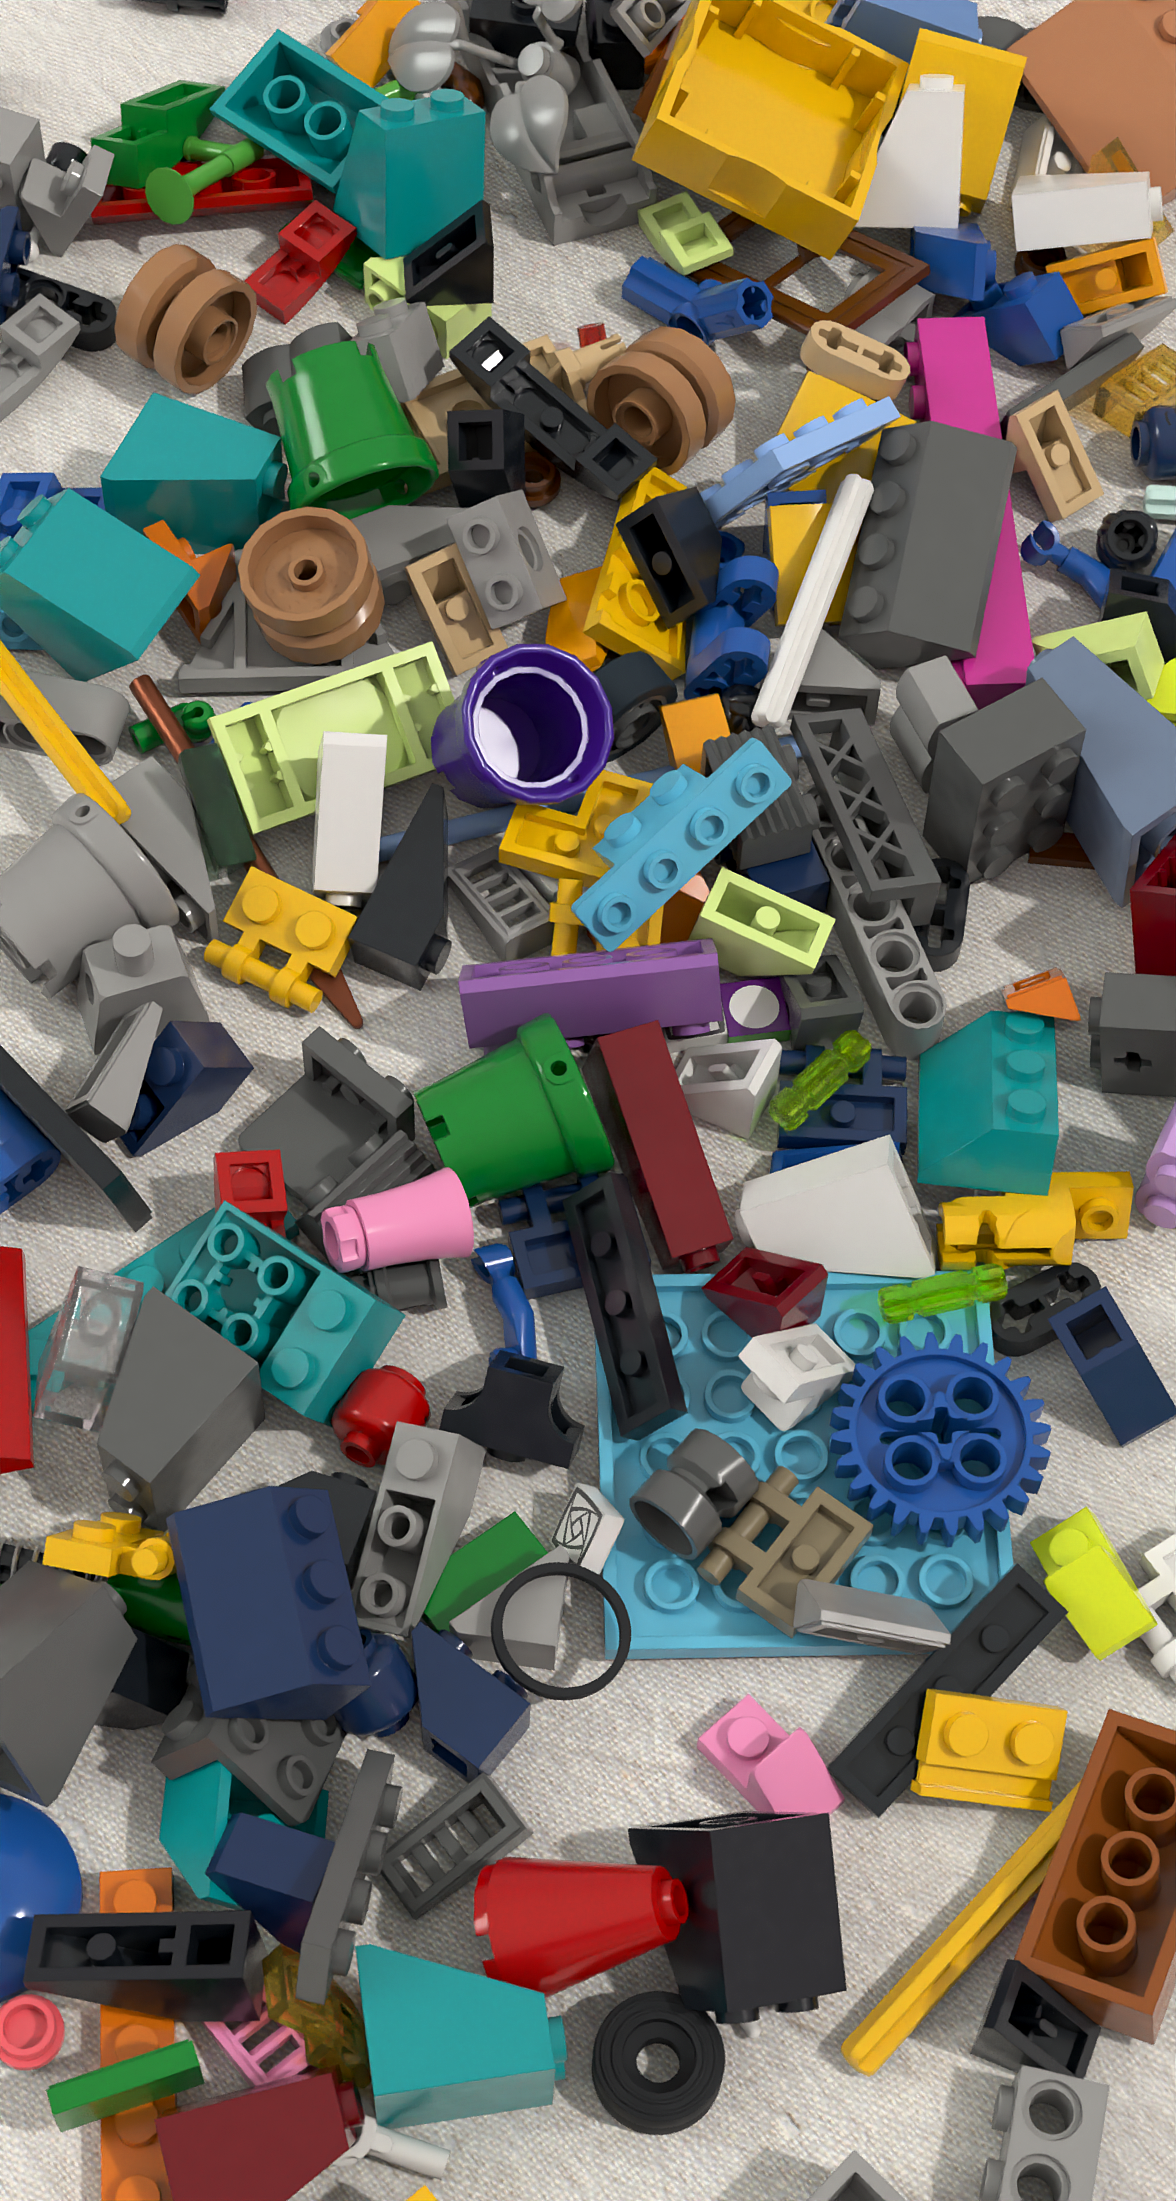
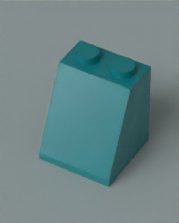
[333,89,486,260]
[100,392,291,554]
[0,488,200,682]
[355,1944,567,2129]

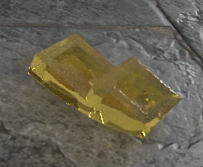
[262,1943,372,2090]

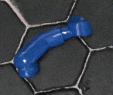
[1021,520,1110,610]
[471,1243,537,1365]

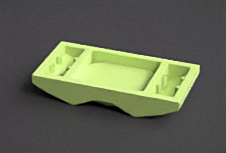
[207,641,454,836]

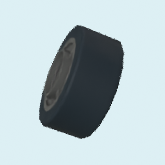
[594,651,678,762]

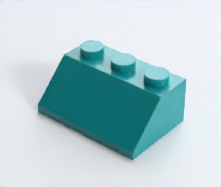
[210,29,389,194]
[917,1010,1059,1196]

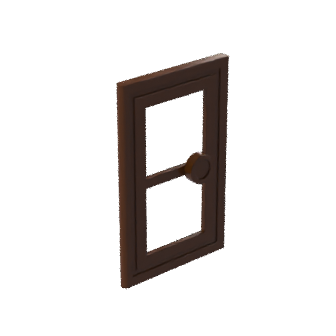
[664,212,930,336]

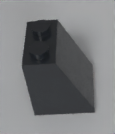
[628,1811,847,2024]

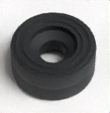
[591,1991,725,2135]

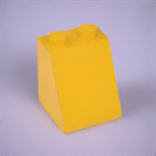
[899,28,1027,217]

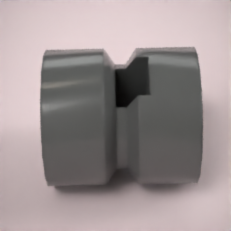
[629,1428,759,1560]

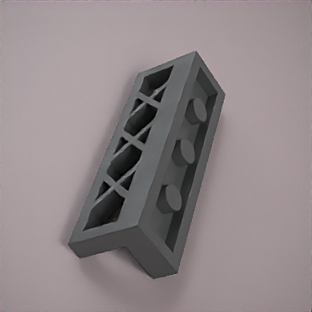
[790,708,942,926]

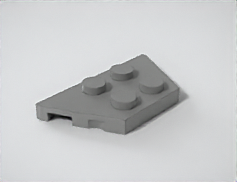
[178,582,395,693]

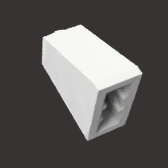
[855,74,965,229]
[1011,172,1163,252]
[311,731,387,910]
[735,1135,937,1278]

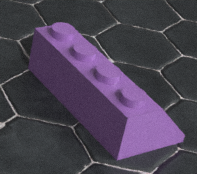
[458,938,723,1055]

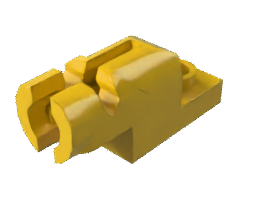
[936,1171,1134,1270]

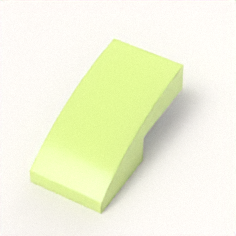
[637,191,734,275]

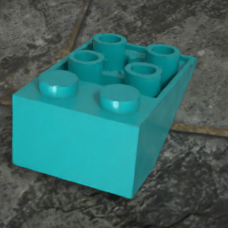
[165,1200,406,1427]

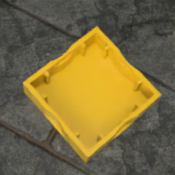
[631,0,910,261]

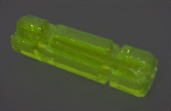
[769,1029,872,1131]
[878,1263,1008,1324]

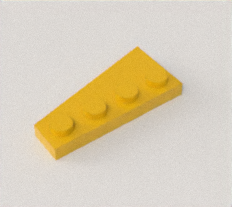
[583,467,687,681]

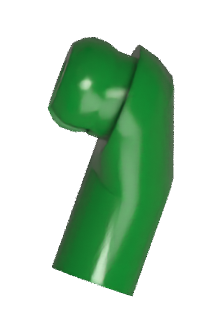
[128,700,216,754]

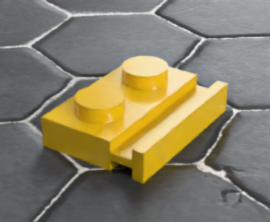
[910,1688,1068,1812]

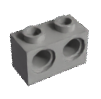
[979,2065,1110,2201]

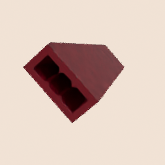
[581,1020,733,1274]

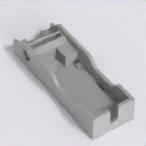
[445,0,657,246]

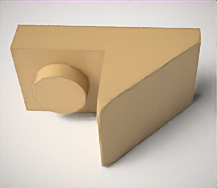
[1006,390,1104,522]
[404,542,508,676]

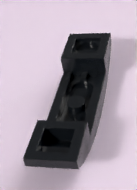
[449,316,658,501]

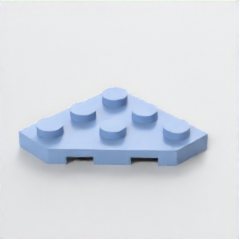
[700,396,901,529]

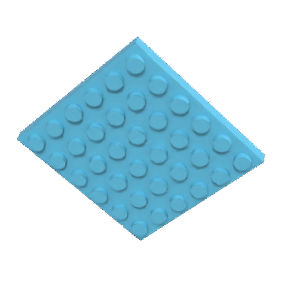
[594,1270,1014,1660]

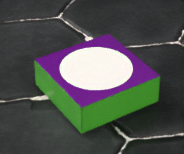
[720,977,791,1043]

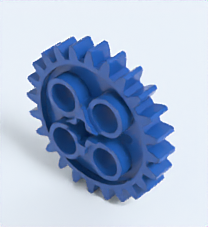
[828,1332,1051,1548]

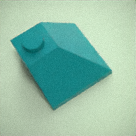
[159,1760,329,1911]

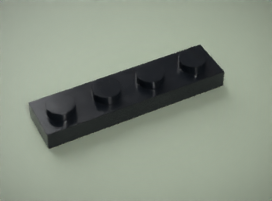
[562,1171,688,1441]
[826,1563,1068,1818]

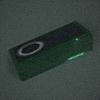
[178,743,257,879]

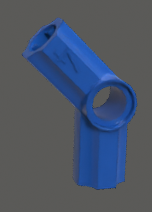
[622,256,774,347]

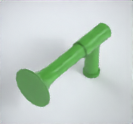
[145,136,265,225]

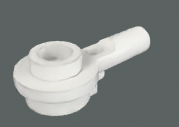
[331,2096,451,2180]

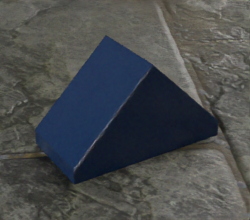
[204,1812,335,1960]

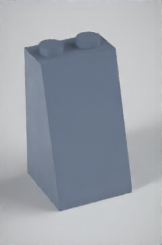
[1026,636,1176,908]

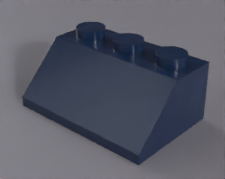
[166,1486,372,1720]

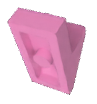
[697,1694,845,1816]

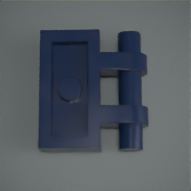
[777,1045,907,1155]
[497,1173,651,1300]

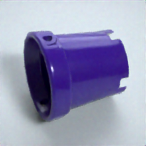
[431,644,614,808]

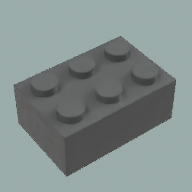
[922,677,1086,884]

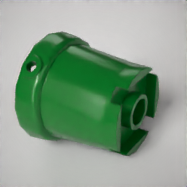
[266,341,440,519]
[413,1013,614,1208]

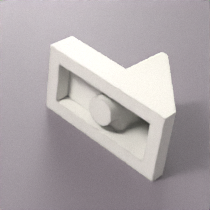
[738,1323,856,1432]

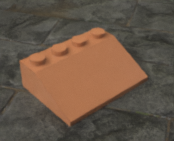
[1005,0,1176,206]

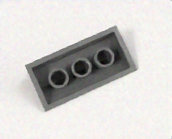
[838,421,1017,669]

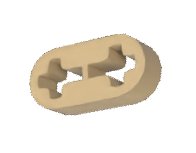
[800,320,910,401]

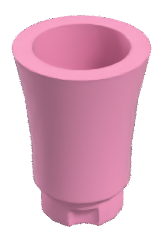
[321,1167,474,1273]

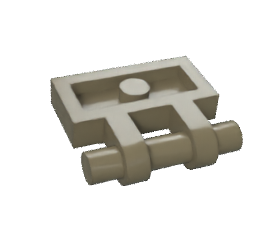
[697,1466,874,1638]

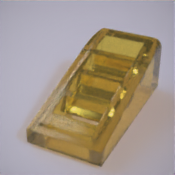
[1092,343,1176,439]

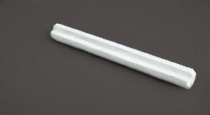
[751,474,874,732]

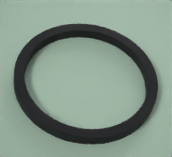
[491,1562,631,1701]

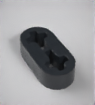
[913,858,970,972]
[989,1262,1101,1357]

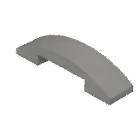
[0,293,81,422]

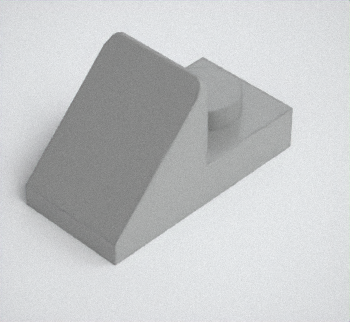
[21,145,114,257]

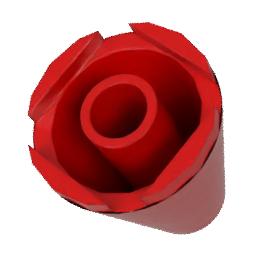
[474,1857,689,1999]

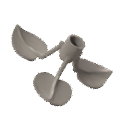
[388,0,584,175]

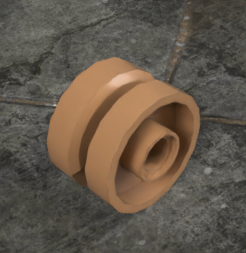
[114,244,257,394]
[586,326,736,475]
[238,507,385,664]

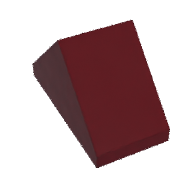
[701,1247,828,1338]

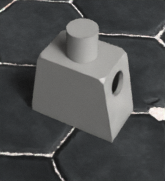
[77,924,210,1055]

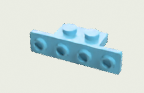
[571,738,792,952]

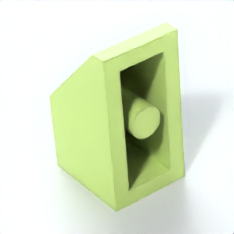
[687,867,836,977]

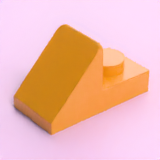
[1045,237,1168,315]

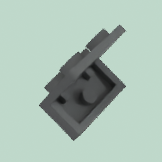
[239,1026,415,1204]
[151,1663,347,1827]

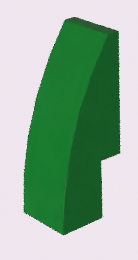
[91,80,226,189]

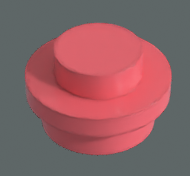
[0,1994,65,2071]

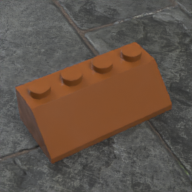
[1014,1709,1176,2045]

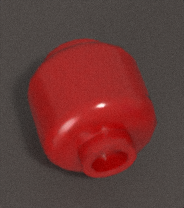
[331,1365,431,1468]

